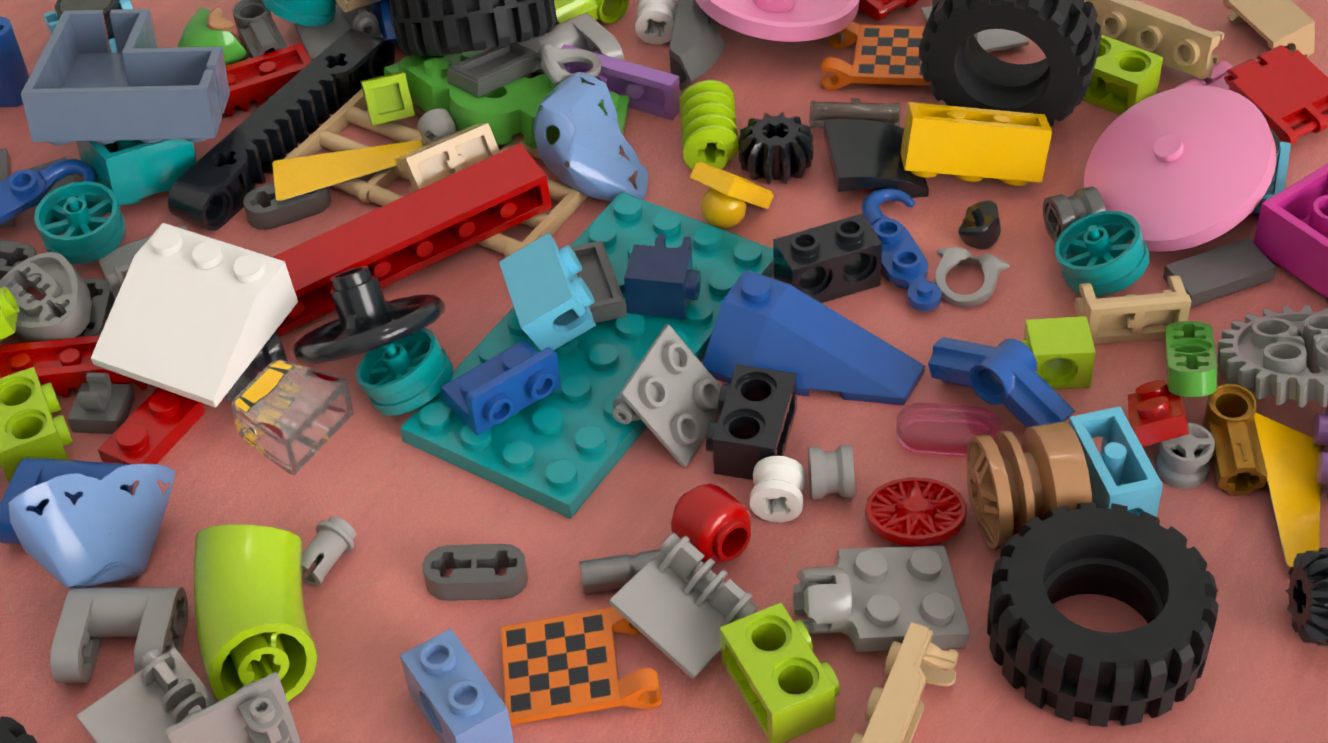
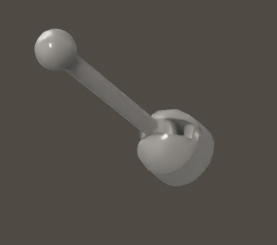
[417,109,457,144]

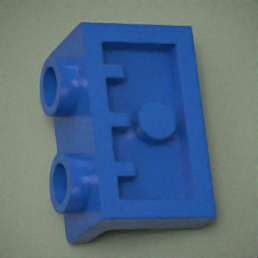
[441,340,561,435]

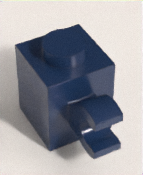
[624,234,701,319]

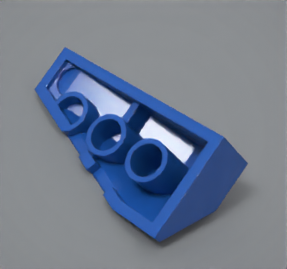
[702,269,925,405]

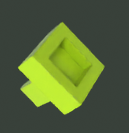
[360,71,415,126]

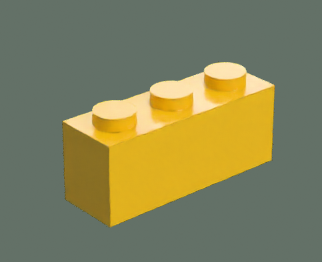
[900,102,1052,186]

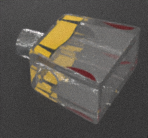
[225,360,354,476]

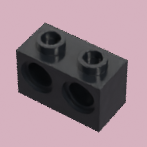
[773,214,882,303]
[706,364,797,480]

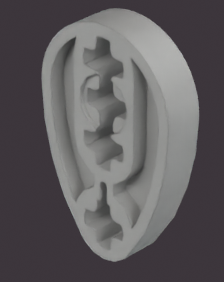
[0,252,92,342]

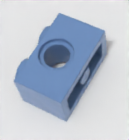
[400,628,514,743]

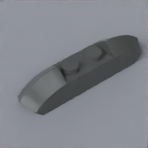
[669,0,725,91]

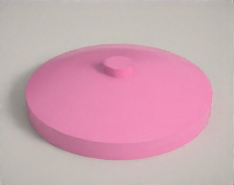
[696,0,860,42]
[1084,85,1276,252]

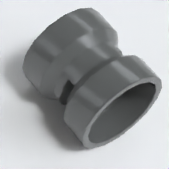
[1043,186,1106,242]

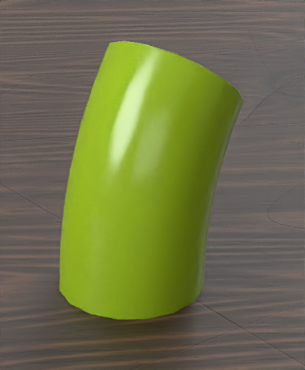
[194,524,318,702]

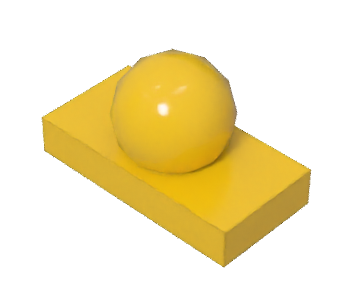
[690,161,774,229]

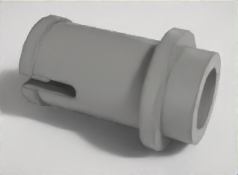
[301,516,356,587]

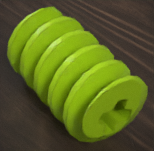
[679,80,739,170]

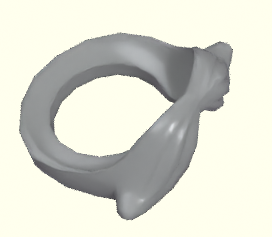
[538,44,601,85]
[934,247,1010,307]

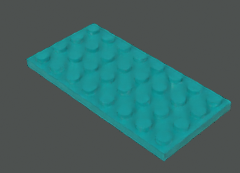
[400,192,774,519]

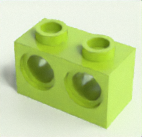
[1082,34,1163,115]
[0,367,73,483]
[720,602,840,743]

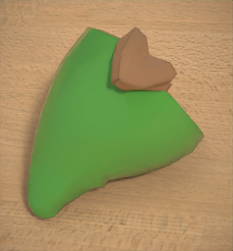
[177,6,250,66]

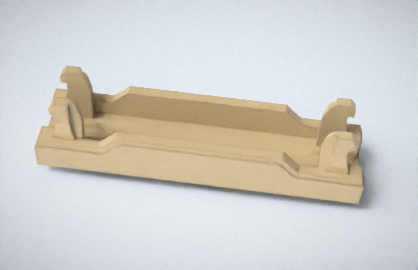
[1084,0,1225,80]
[850,622,959,743]

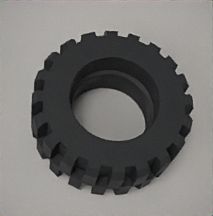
[389,0,557,57]
[919,0,1101,127]
[987,502,1219,727]

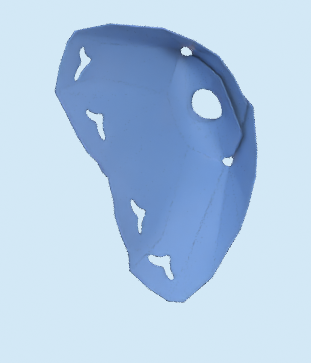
[533,72,648,202]
[8,464,176,588]

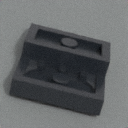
[824,119,929,198]

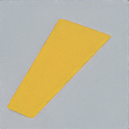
[272,140,423,201]
[1254,413,1321,567]

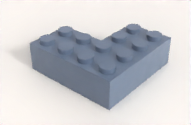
[21,9,230,145]

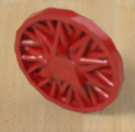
[865,477,967,546]

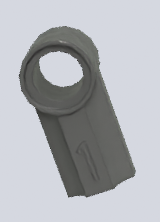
[232,0,287,58]

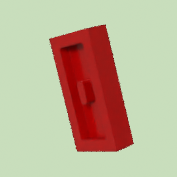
[1127,380,1189,447]
[98,388,205,465]

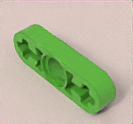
[1165,321,1217,397]

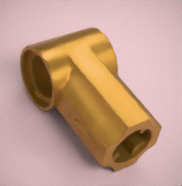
[1202,384,1268,496]

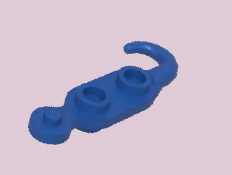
[0,159,96,225]
[861,188,942,311]

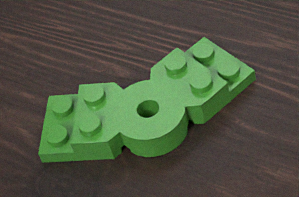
[384,50,630,154]

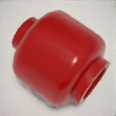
[671,483,751,564]

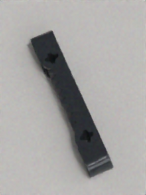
[168,29,395,231]

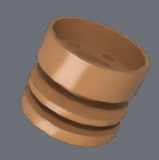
[966,421,1092,549]

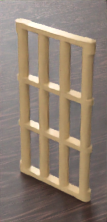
[284,89,589,258]

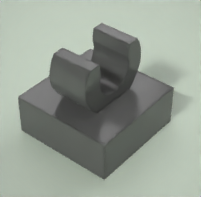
[67,372,135,434]

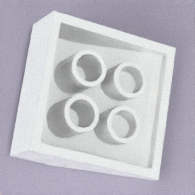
[91,223,298,408]

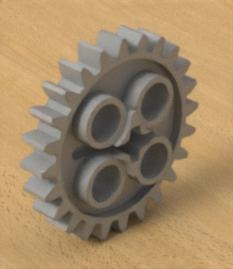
[1218,305,1328,407]

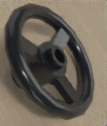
[293,266,445,364]

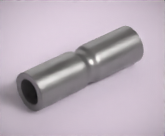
[579,549,660,594]

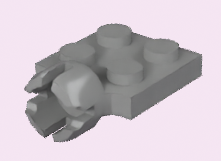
[793,546,970,652]

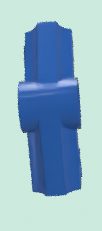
[928,337,1075,428]

